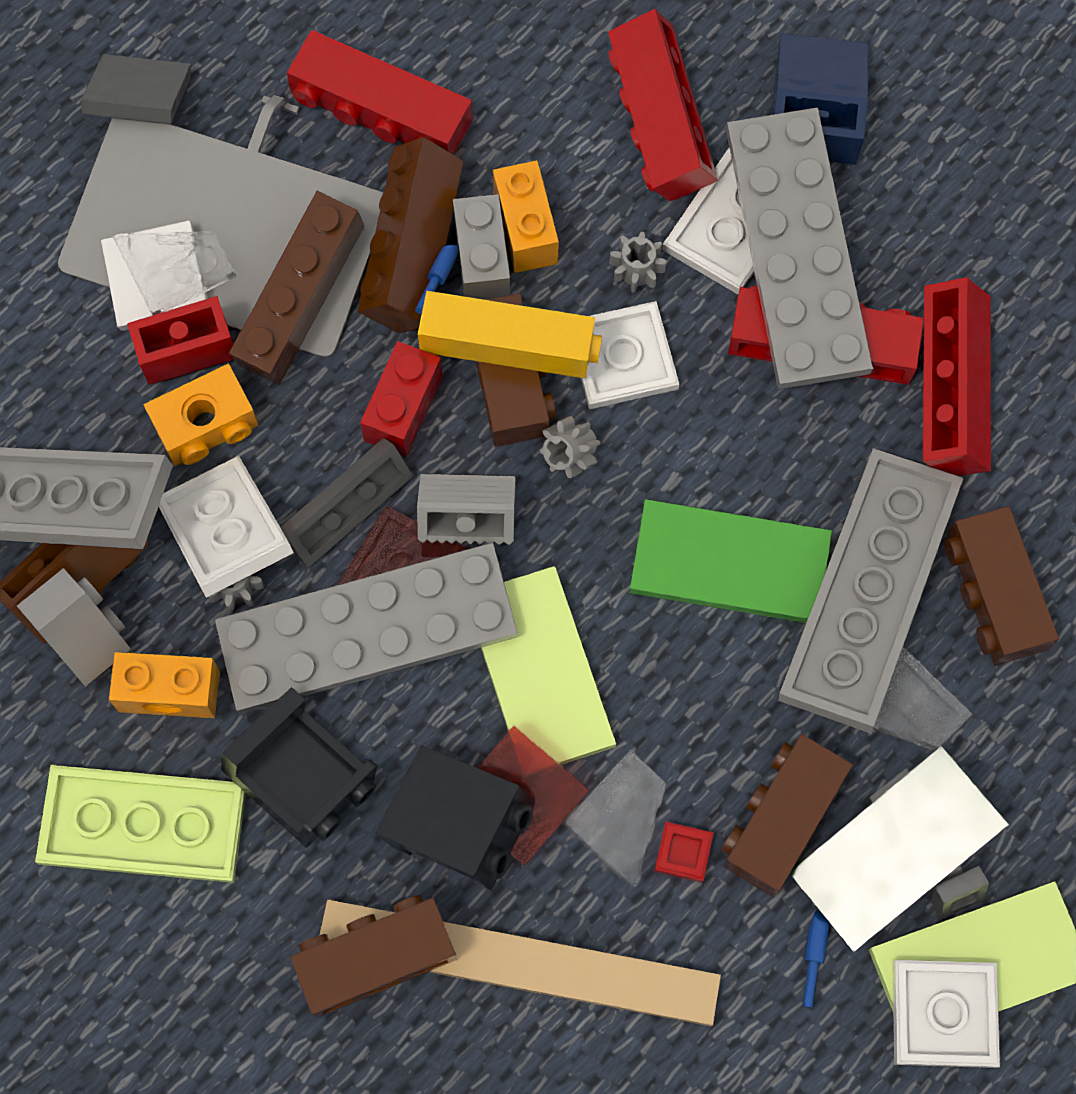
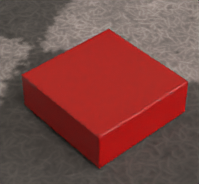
[654,821,713,883]

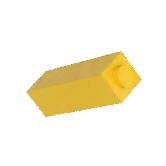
[418,291,602,379]

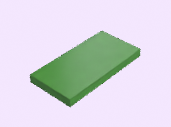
[629,499,832,623]

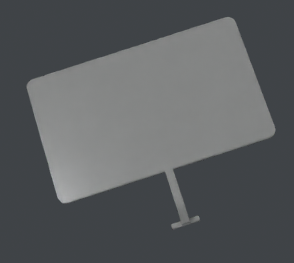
[58,95,383,357]

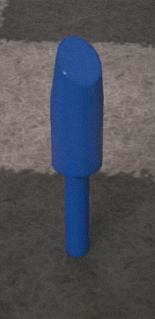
[415,245,459,314]
[802,911,829,1008]

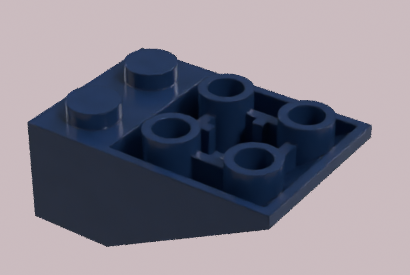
[771,33,868,165]

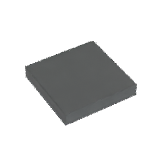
[81,54,191,124]

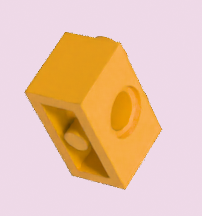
[493,160,559,273]
[143,363,258,466]
[109,652,220,718]

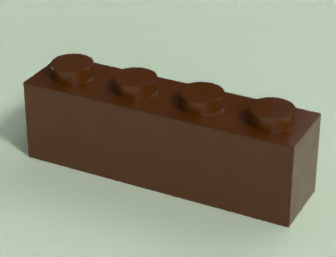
[358,137,463,333]
[229,190,365,385]

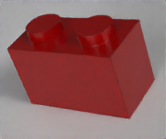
[127,296,234,385]
[360,341,443,458]

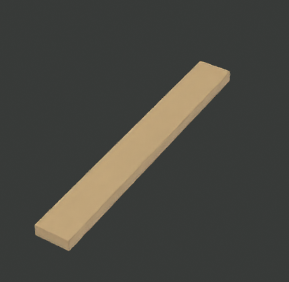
[320,900,721,1027]

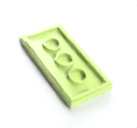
[481,566,616,777]
[35,765,246,883]
[869,881,1076,1012]

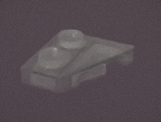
[113,231,237,315]
[874,647,973,751]
[562,750,667,888]

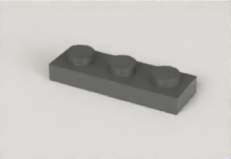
[280,438,413,568]

